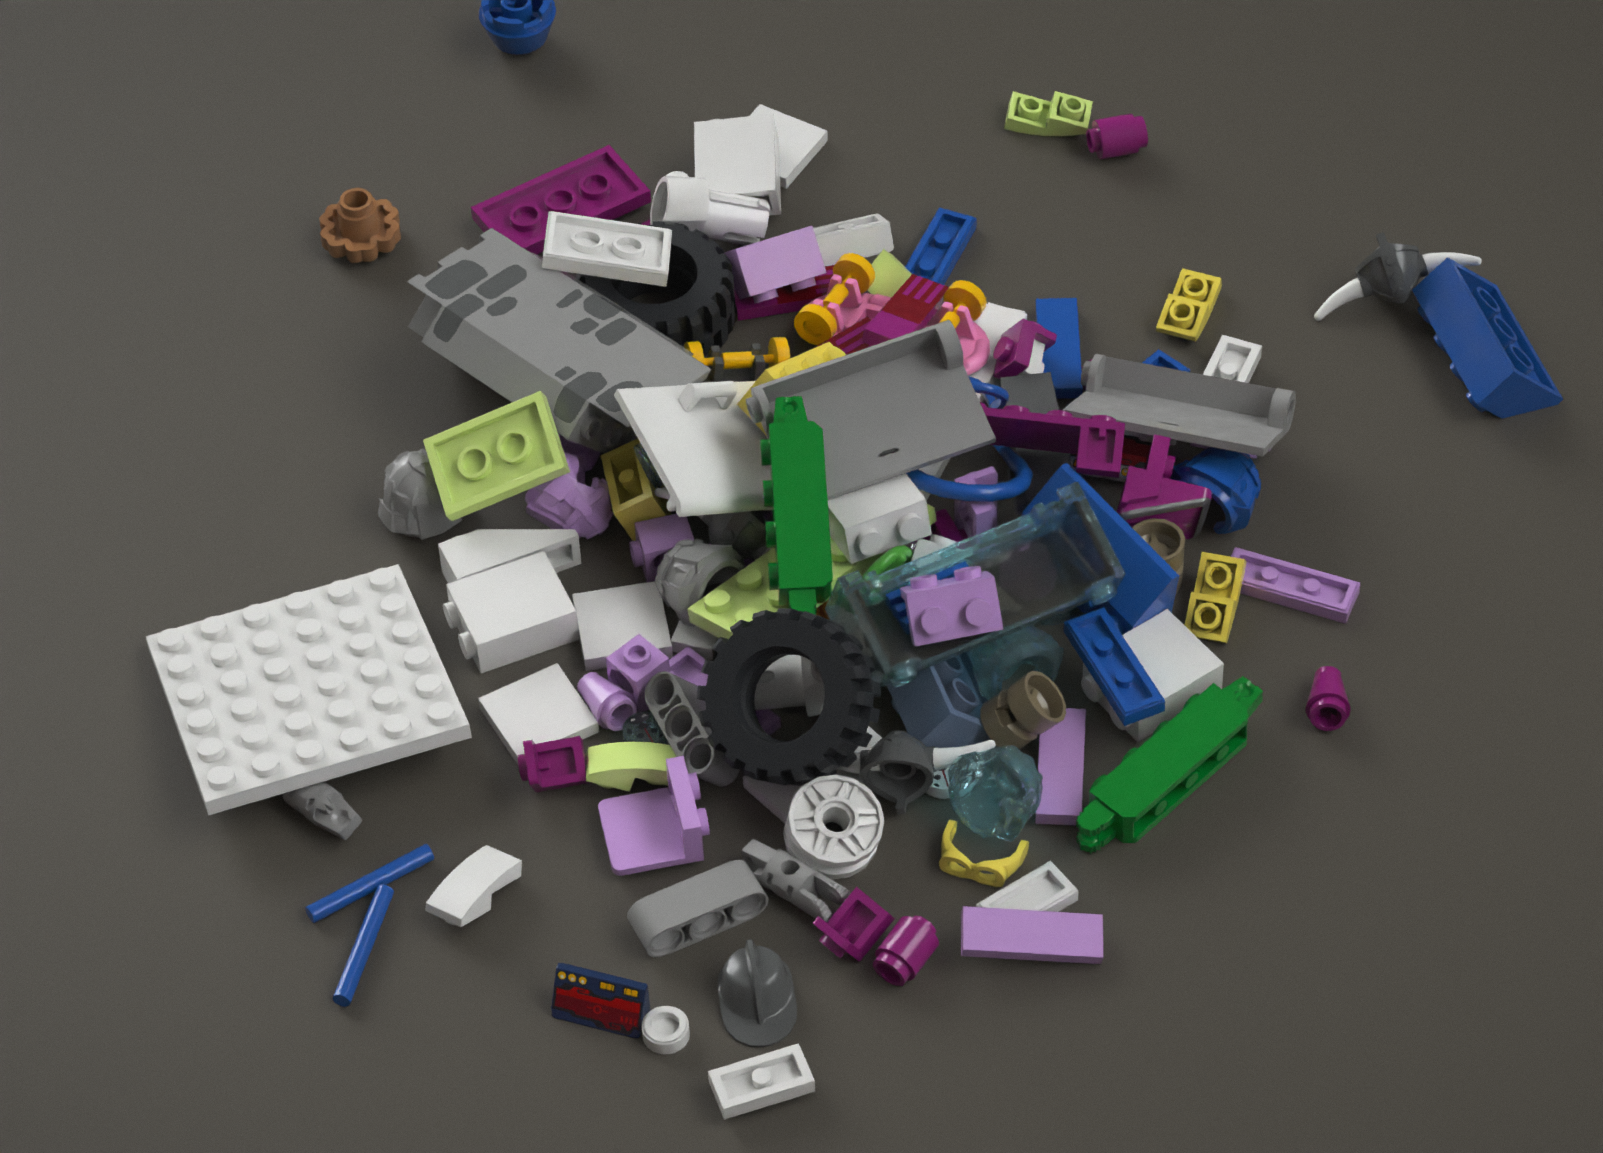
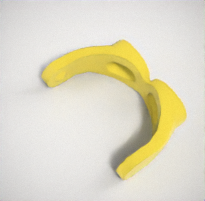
[939,819,1029,887]

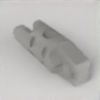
[283,782,362,840]
[742,839,850,922]

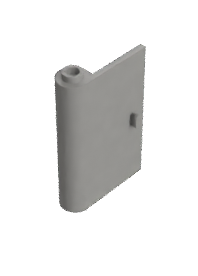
[746,320,996,500]
[1062,354,1296,457]

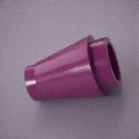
[1305,666,1351,731]

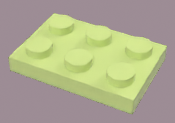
[423,391,570,521]

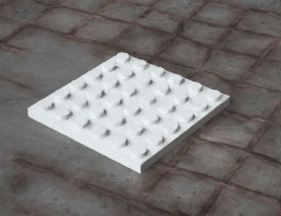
[146,564,472,816]

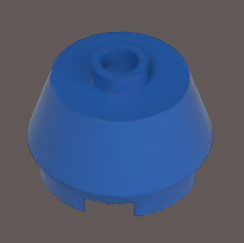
[479,0,556,54]

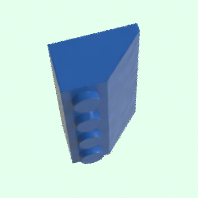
[1412,257,1563,419]
[1017,463,1179,635]

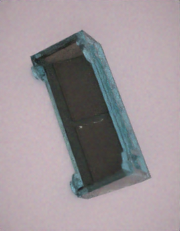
[825,481,1126,687]

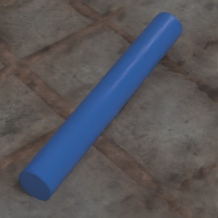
[305,844,434,923]
[332,884,394,1007]

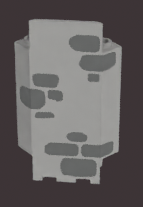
[407,228,711,454]

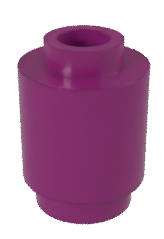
[1086,113,1148,160]
[873,916,939,986]

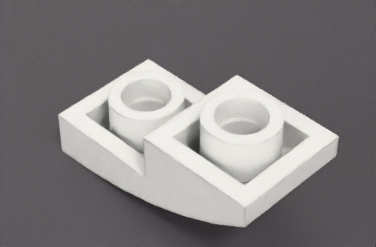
[425,845,522,927]

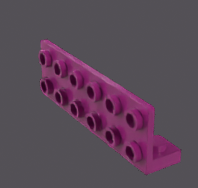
[892,402,1125,478]

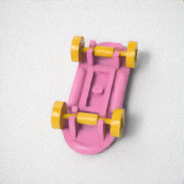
[794,253,990,375]

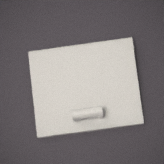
[614,381,773,517]

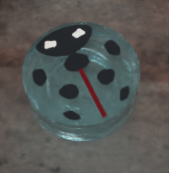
[622,711,668,744]

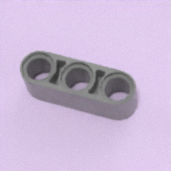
[645,671,739,787]
[627,860,769,957]

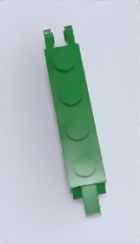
[760,396,833,615]
[1076,676,1263,854]

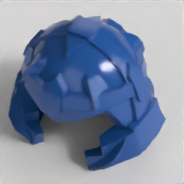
[1170,447,1261,534]

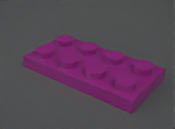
[471,145,651,255]

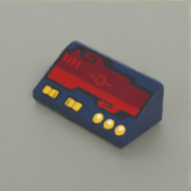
[551,963,650,1038]

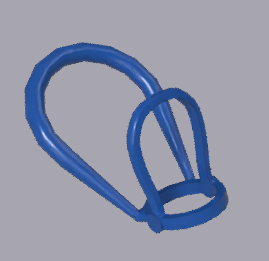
[906,376,1033,502]

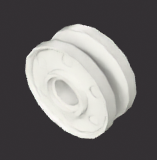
[783,775,884,880]

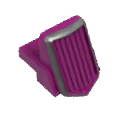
[1116,434,1212,540]

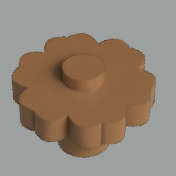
[319,188,401,263]

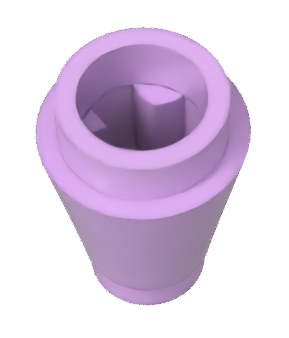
[577,672,637,731]

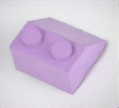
[724,226,826,303]

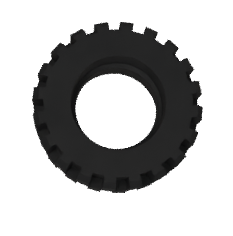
[576,221,736,356]
[697,608,881,786]

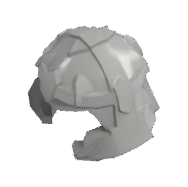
[378,449,462,540]
[655,539,745,626]

